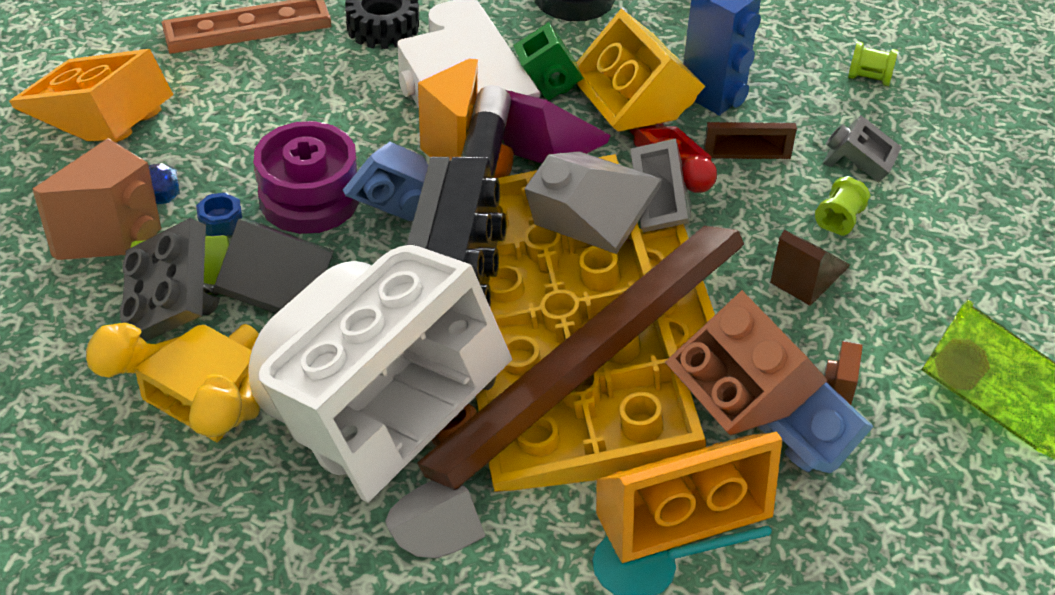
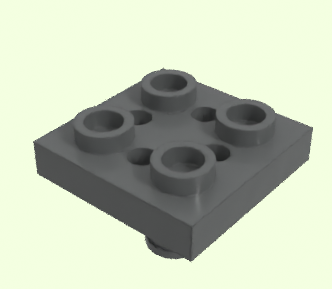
[120,218,220,341]

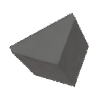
[213,218,335,313]

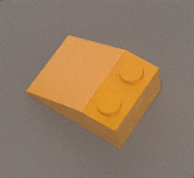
[9,49,174,143]

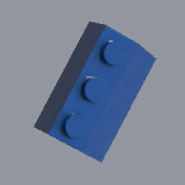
[683,0,761,116]

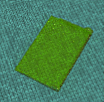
[921,298,1055,459]

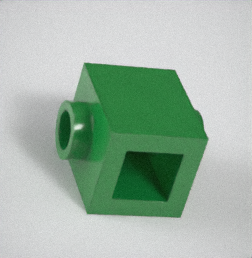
[513,22,584,101]

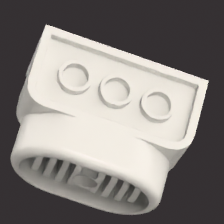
[248,245,513,503]

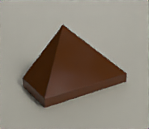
[703,122,797,159]

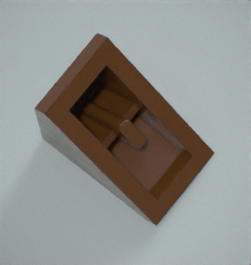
[770,230,850,306]

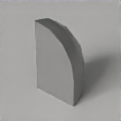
[385,480,486,558]

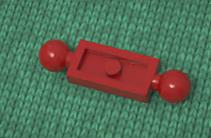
[630,123,717,193]

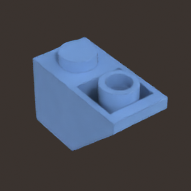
[343,141,428,222]

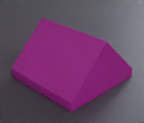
[503,90,611,164]

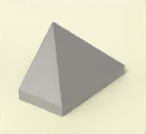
[630,139,692,233]

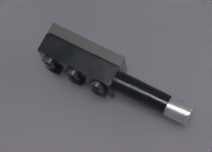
[407,85,511,306]

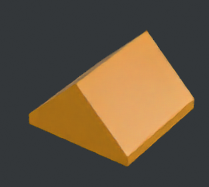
[418,58,478,160]

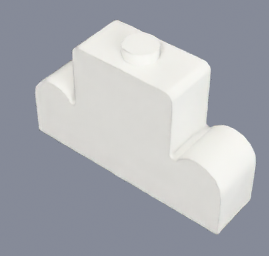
[398,0,540,108]

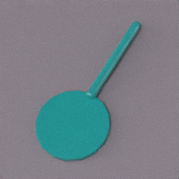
[592,526,772,595]

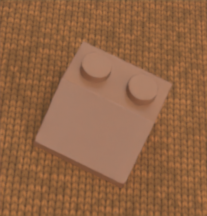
[32,138,161,260]

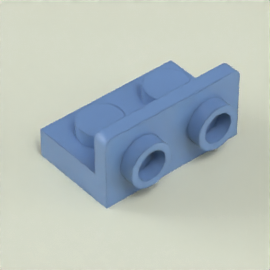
[758,382,874,473]

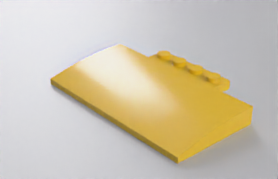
[476,154,715,492]

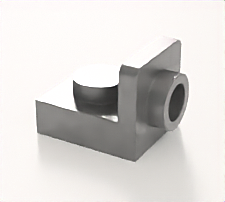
[823,115,902,183]

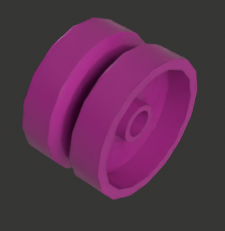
[253,121,359,234]

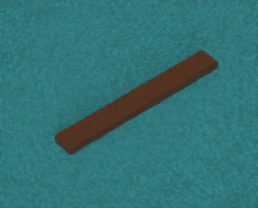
[417,225,744,490]

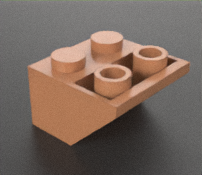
[665,290,828,435]

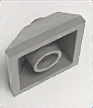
[525,152,662,254]

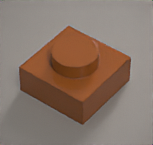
[824,341,863,405]

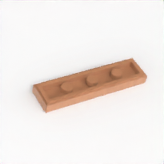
[162,0,332,54]

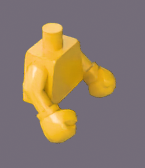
[86,323,260,443]

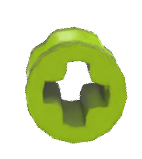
[848,41,898,87]
[815,176,871,236]

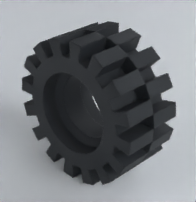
[345,0,419,49]

